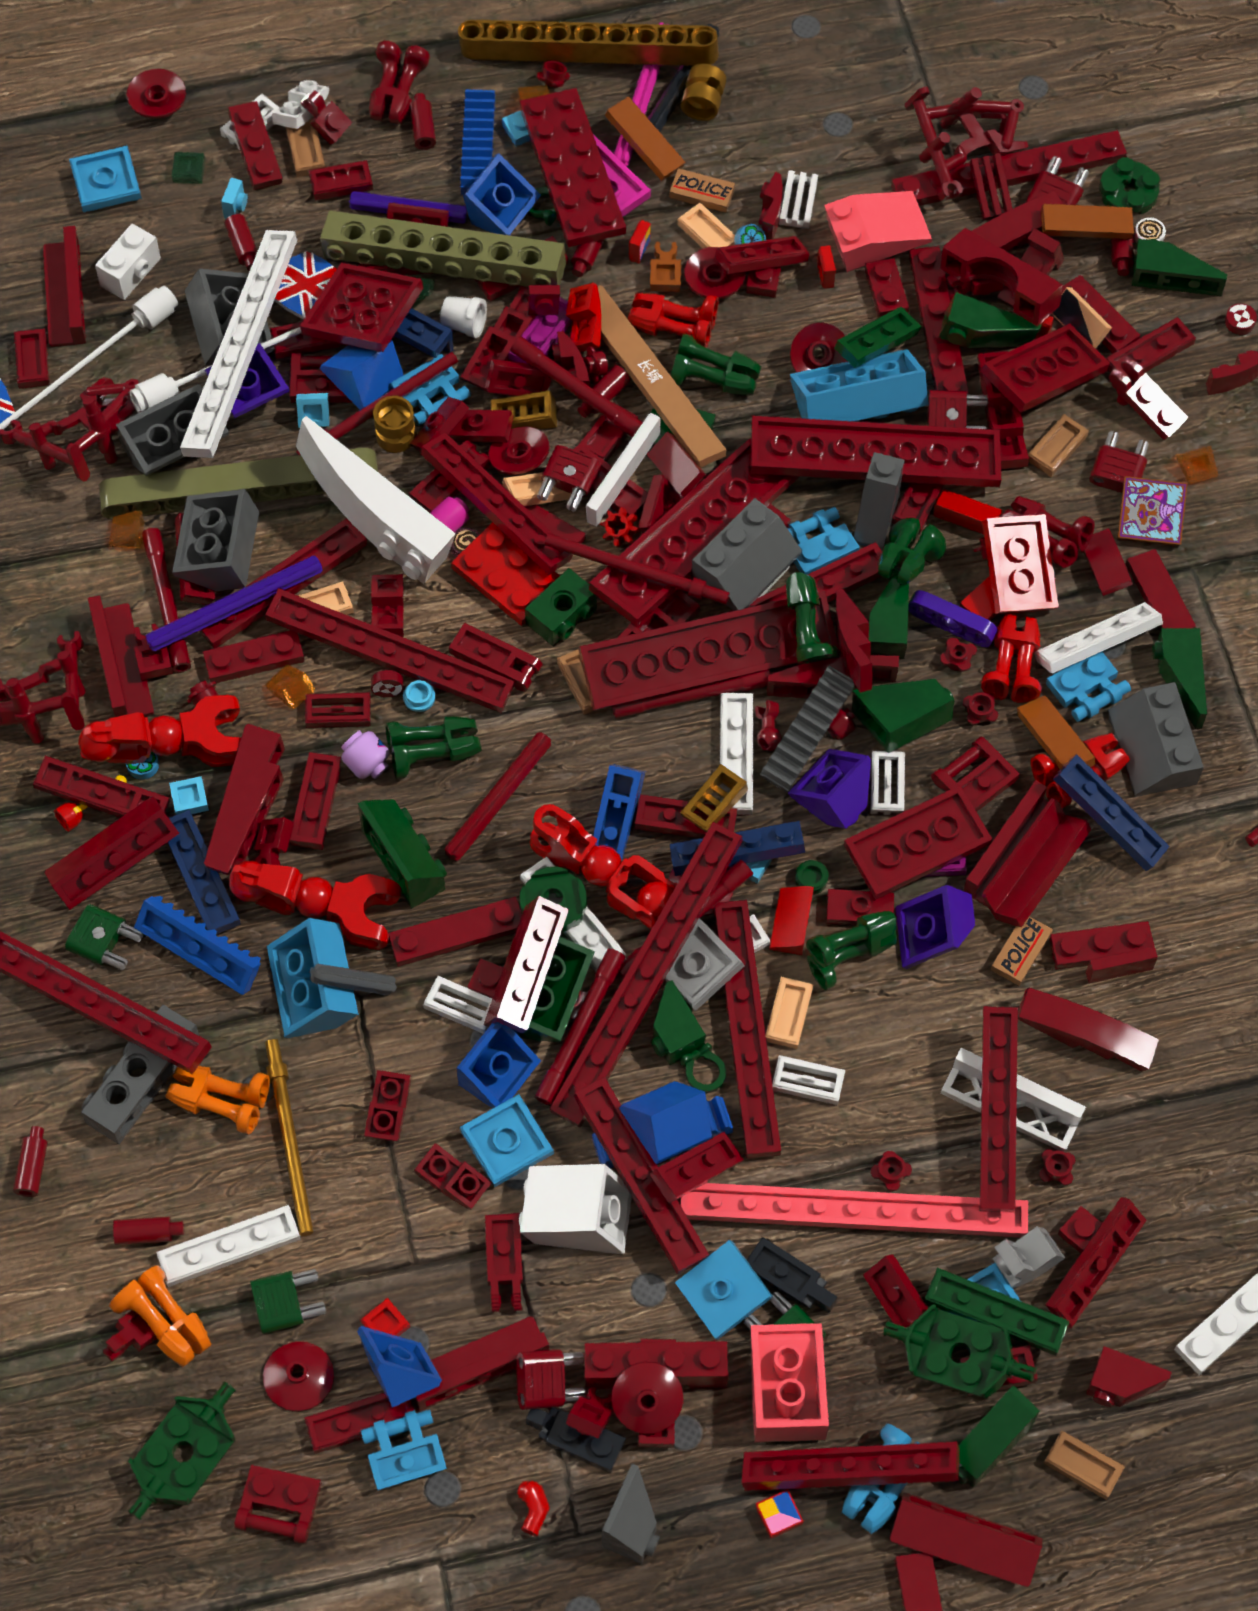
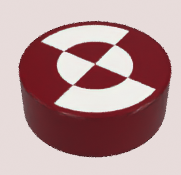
[1225,303,1257,335]
[371,670,403,697]

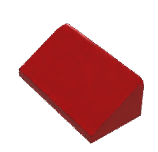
[933,489,1003,534]
[769,886,814,955]

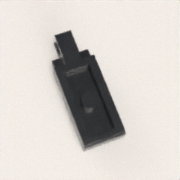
[747,1237,838,1313]
[525,1407,626,1473]

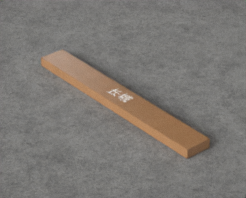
[598,285,726,468]

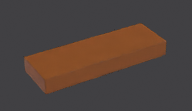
[605,96,686,181]
[1041,204,1134,239]
[1017,695,1095,770]

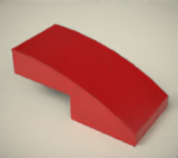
[566,282,602,352]

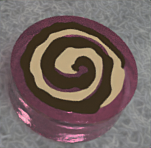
[451,527,480,557]

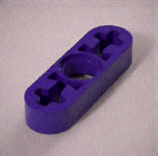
[908,590,998,647]

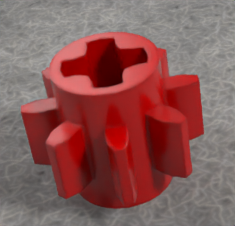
[599,507,641,548]

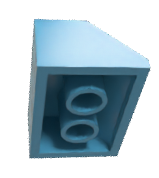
[267,918,358,1038]

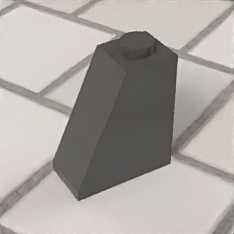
[854,452,905,551]

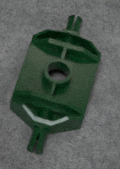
[883,1305,1036,1399]
[128,1381,236,1520]

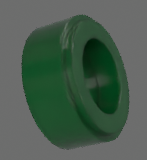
[795,860,829,895]

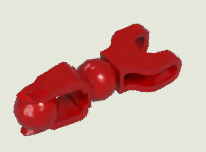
[78,695,241,767]
[529,804,677,930]
[229,861,402,950]

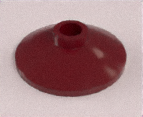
[127,69,186,118]
[684,247,745,299]
[790,322,848,373]
[488,427,550,475]
[263,1341,334,1412]
[612,1362,683,1434]

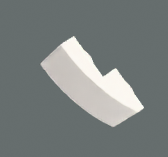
[272,80,329,129]

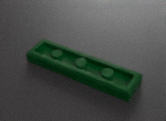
[924,1267,1070,1356]

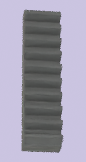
[760,665,856,793]

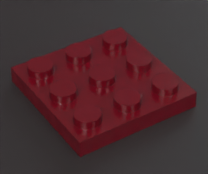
[300,263,424,352]

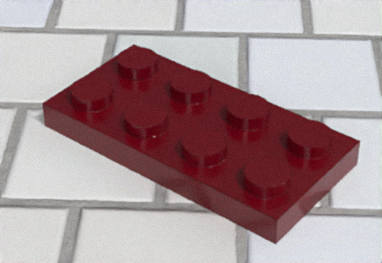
[981,324,1110,412]
[844,785,993,900]

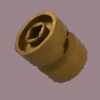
[681,64,726,121]
[373,395,416,453]

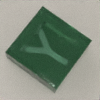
[172,152,205,184]

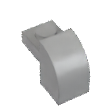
[992,1226,1065,1287]

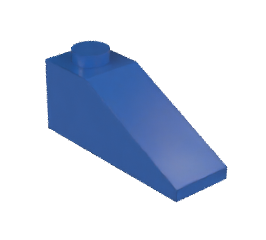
[593,764,646,860]

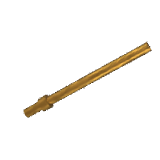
[265,1039,314,1236]

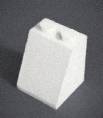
[519,1164,632,1254]

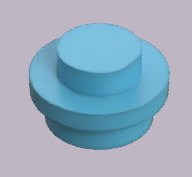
[403,680,435,712]

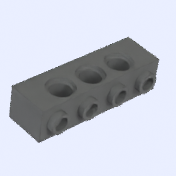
[81,1005,199,1144]

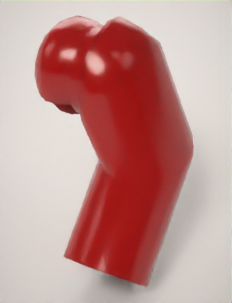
[517,1481,550,1537]

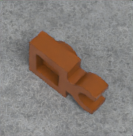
[650,242,681,292]

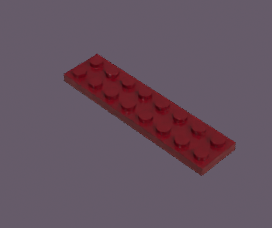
[750,416,1002,488]
[589,437,800,626]
[578,590,839,711]

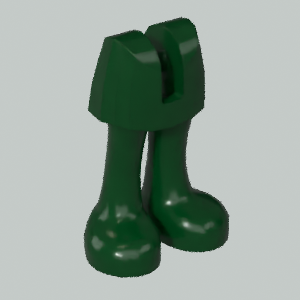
[671,334,761,396]
[878,518,946,585]
[786,572,840,664]
[385,717,482,780]
[806,911,897,990]

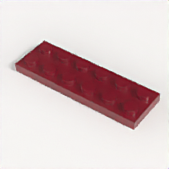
[519,88,626,248]

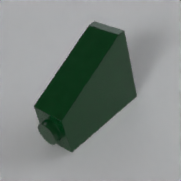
[852,679,955,753]
[958,1385,1040,1488]

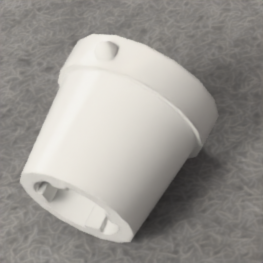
[440,296,487,338]

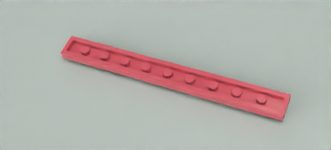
[680,1183,1028,1238]

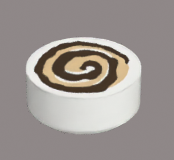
[1134,218,1166,242]

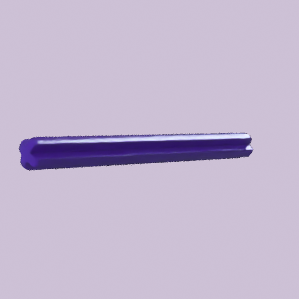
[146,556,322,651]

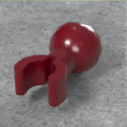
[755,700,782,752]

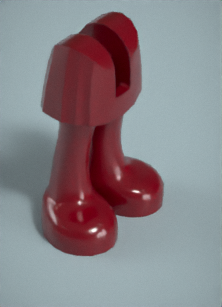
[370,40,430,125]
[1000,496,1095,568]

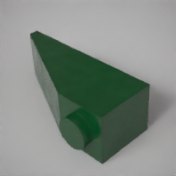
[1131,239,1227,297]
[939,292,1041,348]
[869,574,909,659]
[1152,628,1207,729]

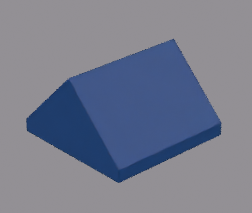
[463,153,541,236]
[319,340,404,410]
[456,1022,541,1109]
[619,1081,712,1164]
[357,1326,442,1408]

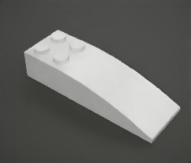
[296,416,456,584]

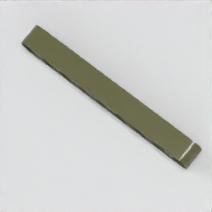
[99,448,378,519]

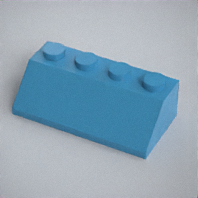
[790,349,928,422]

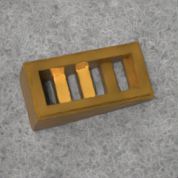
[491,391,557,429]
[680,764,748,833]

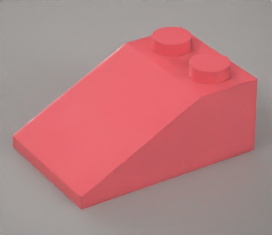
[824,191,932,272]
[750,1323,829,1442]

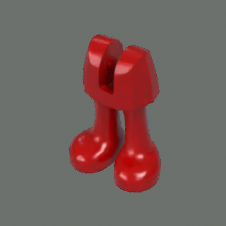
[628,293,719,348]
[981,614,1042,703]
[1031,733,1130,808]

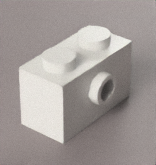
[95,224,161,300]

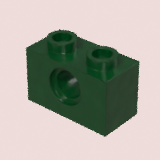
[525,568,597,647]

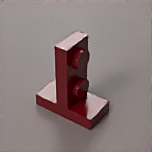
[997,228,1064,308]

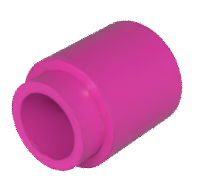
[430,497,469,533]

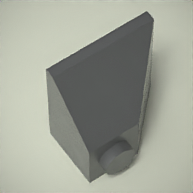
[602,1464,660,1564]

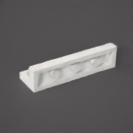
[941,1048,1086,1152]

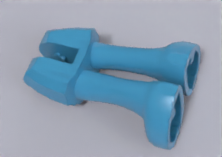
[841,1424,919,1534]

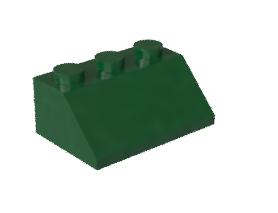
[358,799,447,909]
[513,937,595,1043]

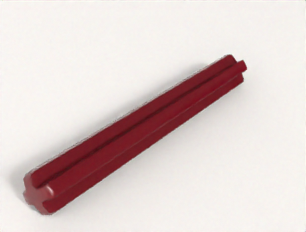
[445,732,551,861]

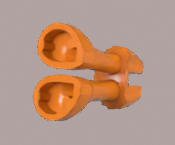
[165,1066,270,1134]
[109,1265,211,1367]

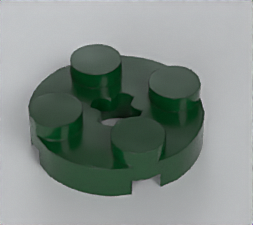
[1099,157,1160,215]
[520,867,587,932]

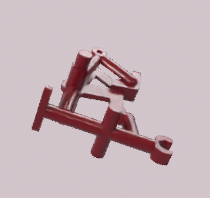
[904,87,1028,201]
[0,377,139,481]
[0,631,86,744]

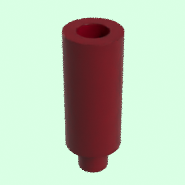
[410,93,436,150]
[224,214,258,271]
[1111,237,1134,276]
[571,239,604,277]
[578,365,631,418]
[13,1126,48,1197]
[113,1216,185,1245]

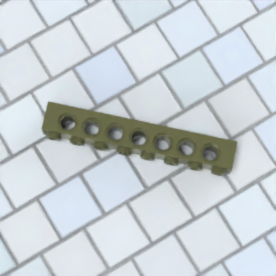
[320,210,566,287]

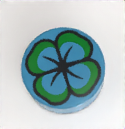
[734,224,766,245]
[126,751,159,780]

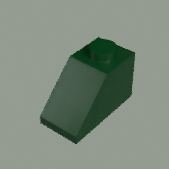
[651,980,706,1065]

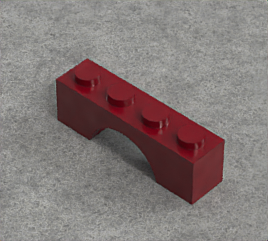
[940,228,1063,326]
[585,1341,728,1389]

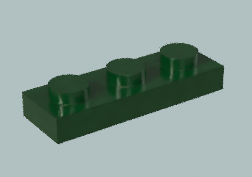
[834,307,921,368]

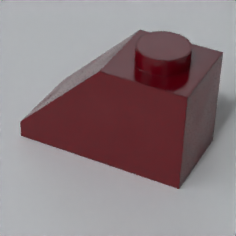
[1086,1346,1172,1407]

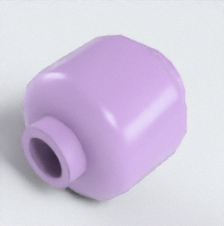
[341,730,389,779]

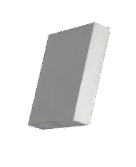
[665,918,745,1011]

